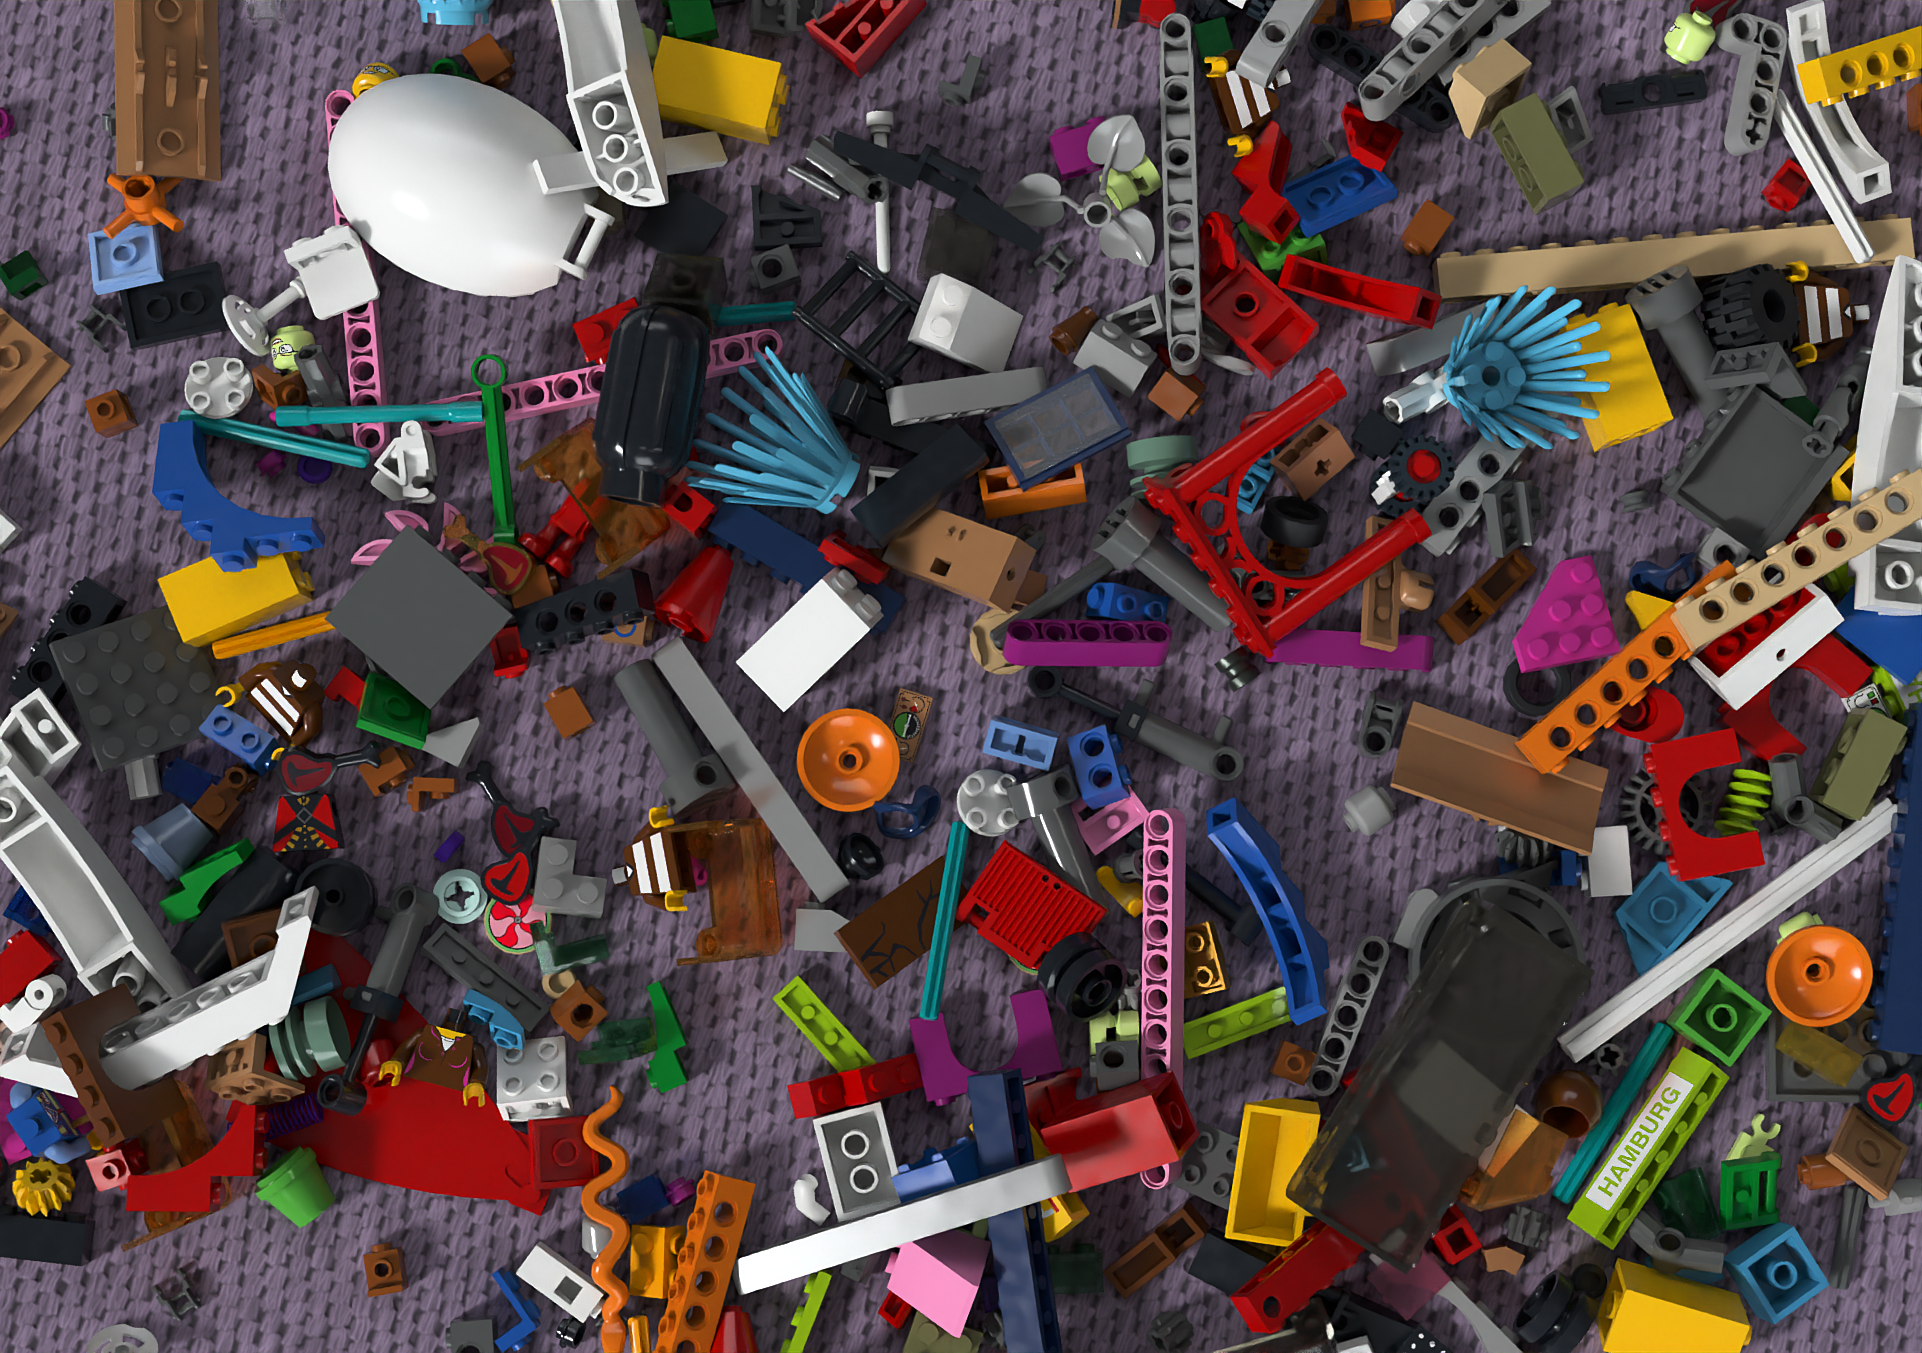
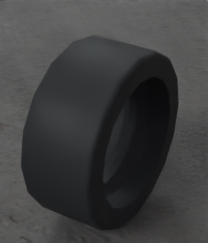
[1260,496,1329,548]
[1503,658,1572,716]

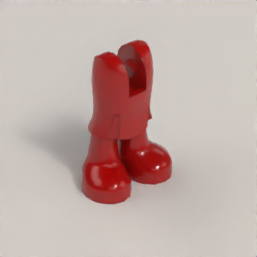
[517,477,612,580]

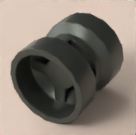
[1214,646,1261,693]

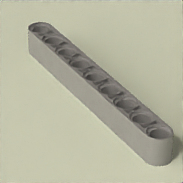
[651,635,850,903]

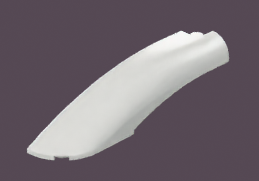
[552,0,669,207]
[1848,255,1922,616]
[0,754,193,1021]

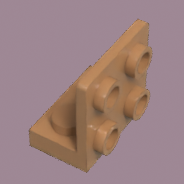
[205,1033,305,1108]

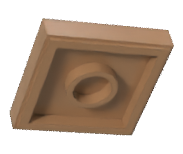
[1825,1105,1909,1201]

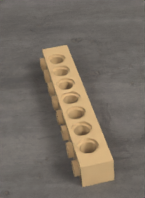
[1670,468,1922,652]

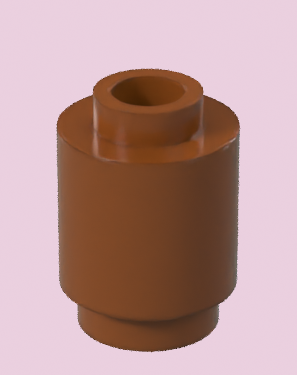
[1797,1152,1852,1190]

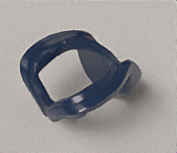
[1629,552,1697,602]
[873,785,941,839]

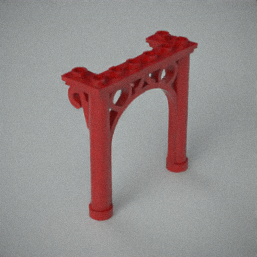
[1142,367,1432,659]

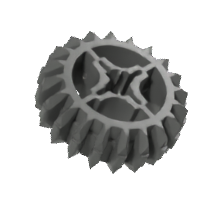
[1618,766,1713,855]

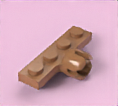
[1360,515,1435,652]

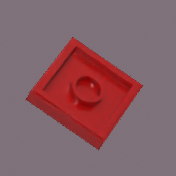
[528,1115,601,1190]

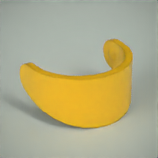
[1096,866,1143,918]

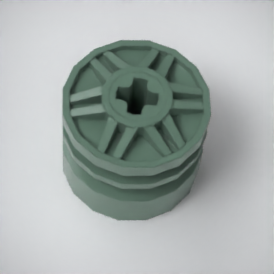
[1126,435,1199,507]
[269,996,352,1081]

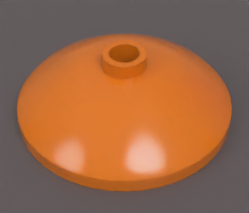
[797,708,900,812]
[1766,924,1873,1027]

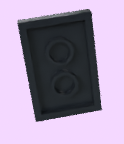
[119,261,231,351]

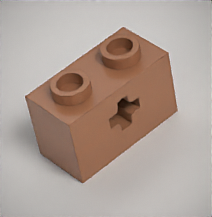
[1269,418,1355,501]

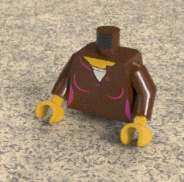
[379,1008,490,1107]

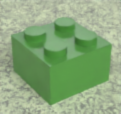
[1665,968,1772,1067]

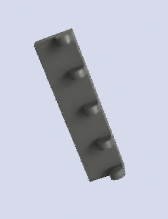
[420,922,550,1039]

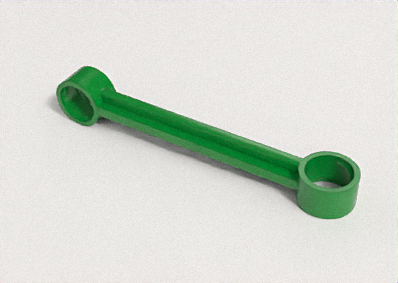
[471,354,521,552]

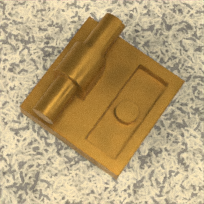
[1159,920,1231,1004]

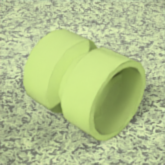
[1099,153,1163,211]
[1089,1010,1139,1055]

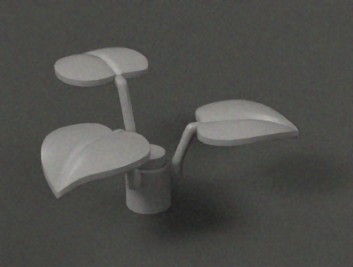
[1004,114,1155,267]

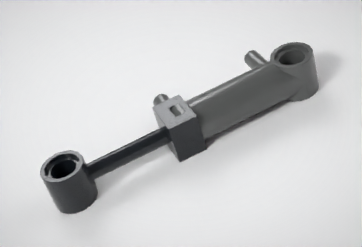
[1027,666,1244,783]
[317,883,440,1116]

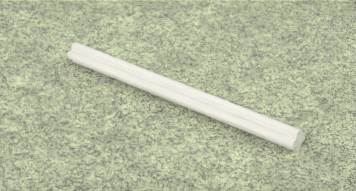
[1557,797,1897,1063]

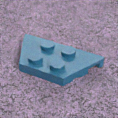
[1612,861,1733,977]

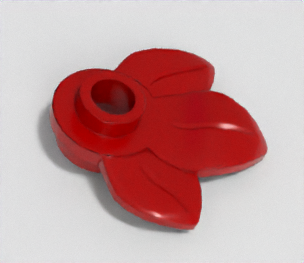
[1199,211,1237,279]

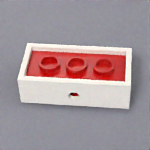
[1687,572,1844,710]

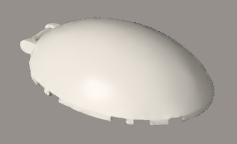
[328,73,615,298]

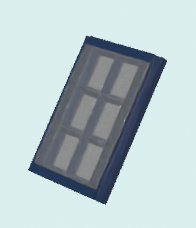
[984,366,1132,492]

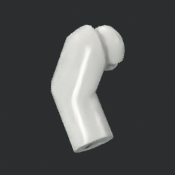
[794,1174,830,1226]

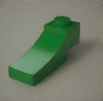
[158,837,255,926]
[646,980,690,1094]

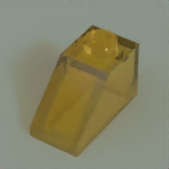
[1774,1020,1863,1087]

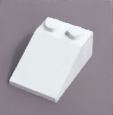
[907,273,1023,374]

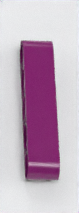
[1003,619,1173,667]
[1265,629,1434,672]

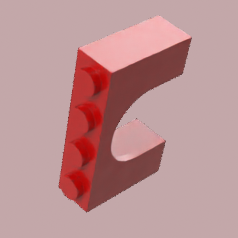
[1714,633,1874,768]
[1643,728,1765,882]

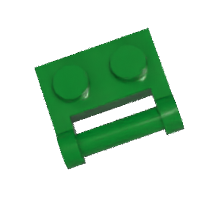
[1719,1151,1782,1231]

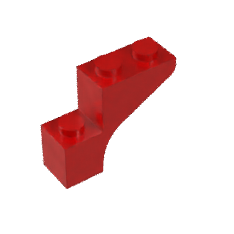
[1231,120,1301,245]
[787,1053,924,1119]

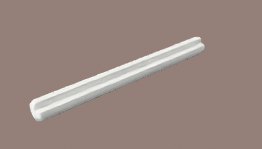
[1773,89,1875,264]

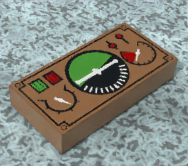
[888,688,933,764]

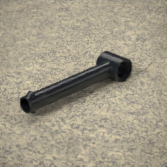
[1126,825,1264,947]

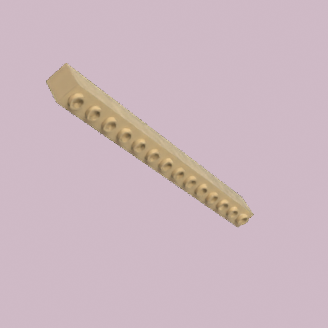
[1432,214,1915,305]

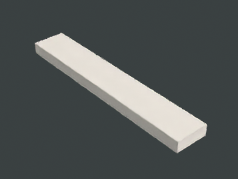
[533,131,728,195]

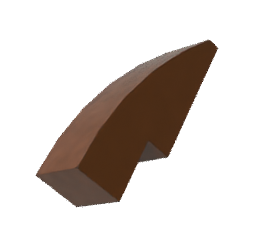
[1435,548,1537,646]
[1103,1199,1210,1299]

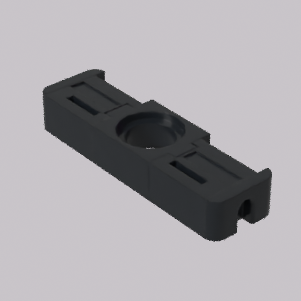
[1598,69,1707,115]

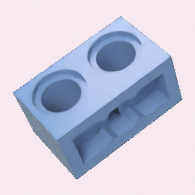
[982,715,1060,771]

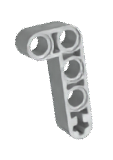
[1715,13,1788,156]
[1366,298,1504,377]

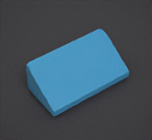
[290,964,342,1007]

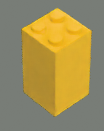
[652,35,790,145]
[1554,302,1674,452]
[157,551,315,647]
[1596,1258,1752,1353]

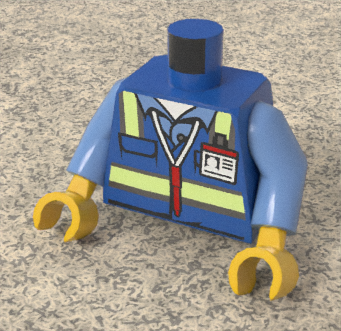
[6,1082,103,1164]

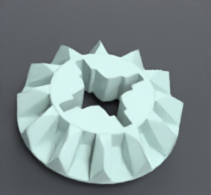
[433,869,488,924]

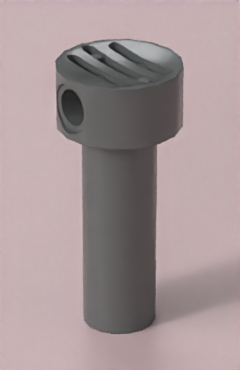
[1625,265,1729,421]
[1090,495,1232,632]
[614,659,736,819]
[1004,763,1111,918]

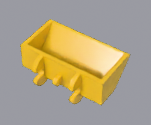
[1225,1097,1333,1247]

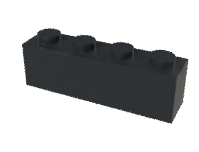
[0,1204,96,1266]

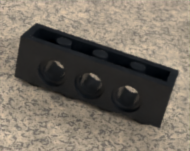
[514,568,656,655]
[8,576,128,708]

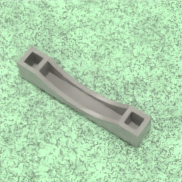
[1365,1225,1532,1353]

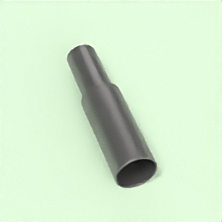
[787,163,846,203]

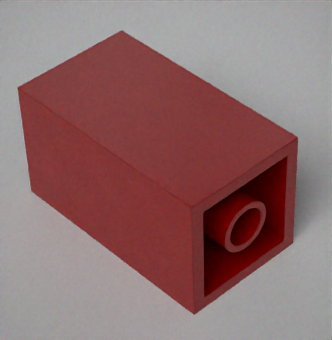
[1041,1070,1200,1194]

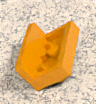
[629,1224,686,1299]

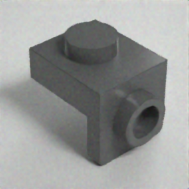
[938,54,986,106]

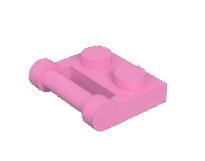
[1069,776,1149,856]

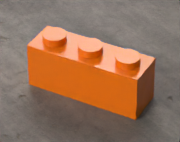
[978,459,1087,520]

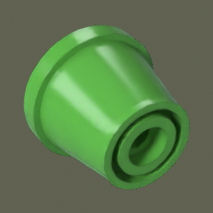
[254,1146,336,1228]

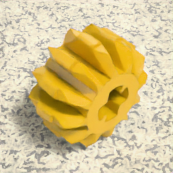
[12,1157,75,1217]

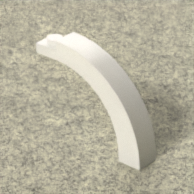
[1786,0,1892,204]

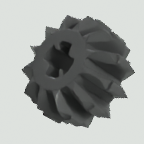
[1494,825,1554,869]

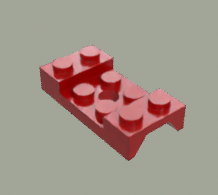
[1174,250,1319,380]

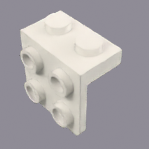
[284,225,380,320]

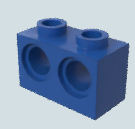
[1066,725,1133,810]

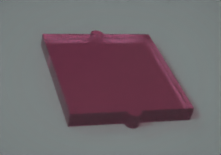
[1366,1235,1451,1321]

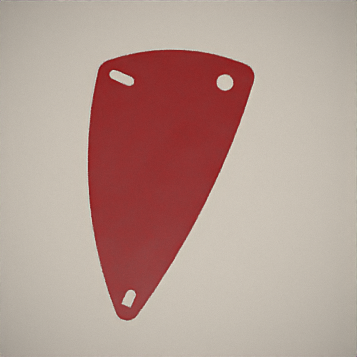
[225,928,545,1200]

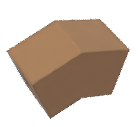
[1481,1244,1525,1276]

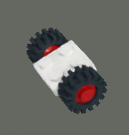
[1369,435,1456,519]

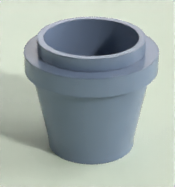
[131,803,214,882]

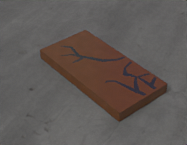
[834,856,982,990]

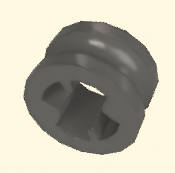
[1618,490,1653,514]

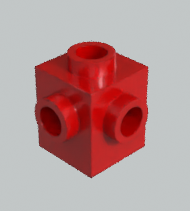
[85,1138,150,1192]

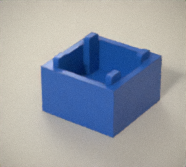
[891,1136,982,1203]

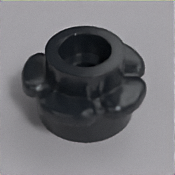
[556,1315,586,1349]

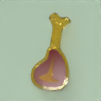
[443,514,536,596]

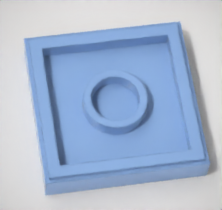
[88,223,164,295]

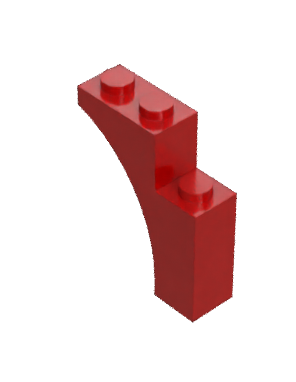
[1277,254,1442,330]
[126,1105,270,1212]

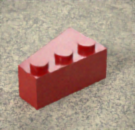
[805,0,927,79]

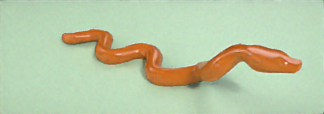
[581,1085,631,1353]

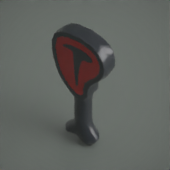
[480,807,560,906]
[1859,1054,1922,1125]

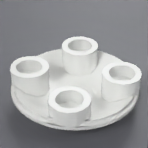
[184,357,253,419]
[957,769,1020,836]

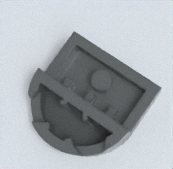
[749,0,823,38]
[1482,478,1545,558]

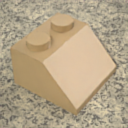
[1448,38,1532,140]

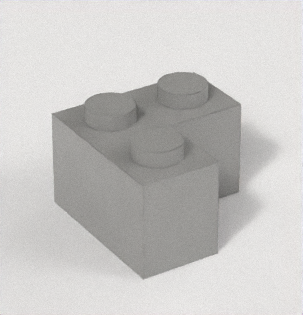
[531,836,607,919]

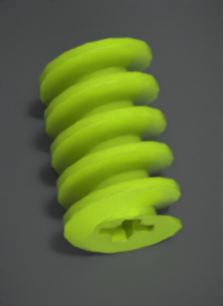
[1714,769,1773,836]

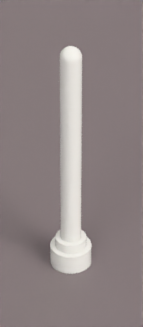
[866,111,894,274]

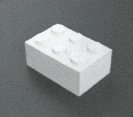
[813,1099,901,1222]

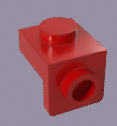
[1761,158,1812,213]
[489,622,531,679]

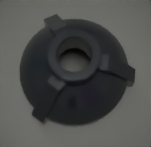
[1191,0,1240,24]
[837,833,884,880]

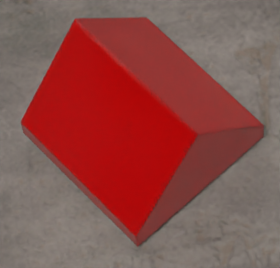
[878,1290,915,1330]

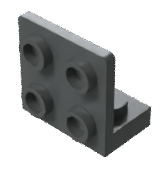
[1704,342,1807,400]
[1174,1122,1239,1211]

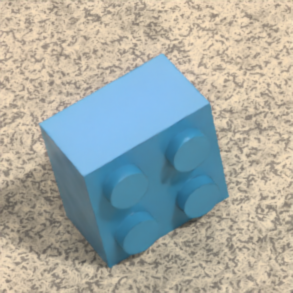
[1723,1221,1830,1324]

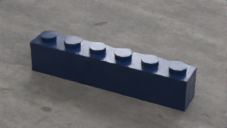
[707,494,906,636]

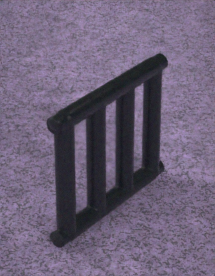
[791,250,922,390]

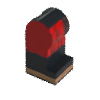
[1110,0,1176,30]

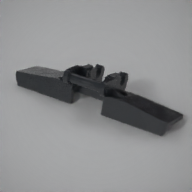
[833,131,1044,252]
[1188,1227,1421,1353]

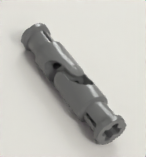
[1802,346,1873,458]

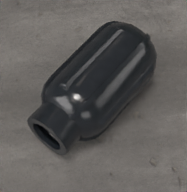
[592,305,710,509]

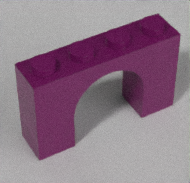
[909,988,1063,1106]

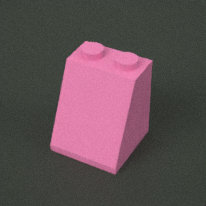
[885,1229,991,1338]

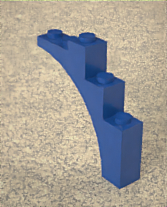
[152,420,325,572]
[1206,797,1330,1025]

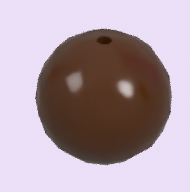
[1534,1069,1604,1139]

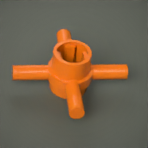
[103,173,185,239]

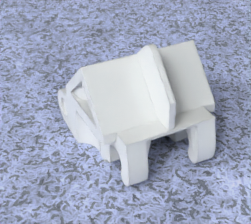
[371,420,438,504]

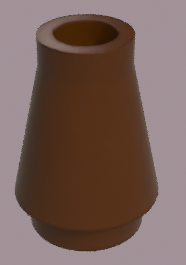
[1049,306,1099,355]

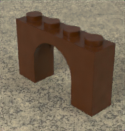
[41,982,188,1149]

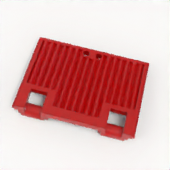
[955,839,1108,970]

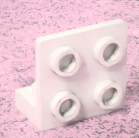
[497,1036,573,1123]

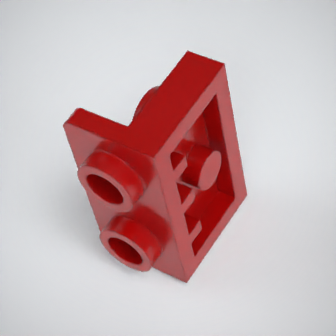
[572,297,640,365]

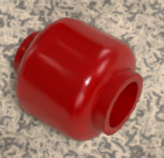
[356,1035,395,1089]

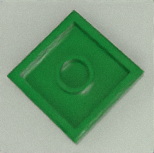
[355,672,432,750]

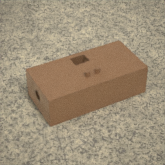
[882,507,1037,613]

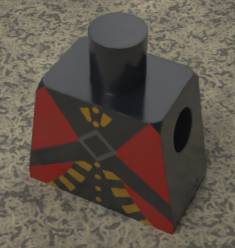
[273,790,345,852]

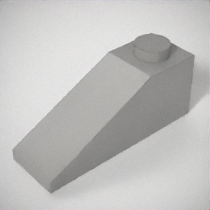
[794,902,851,952]

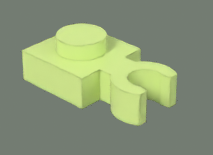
[1725,1113,1781,1174]

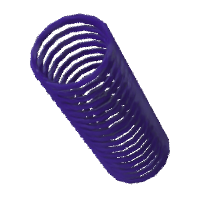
[226,1092,324,1142]

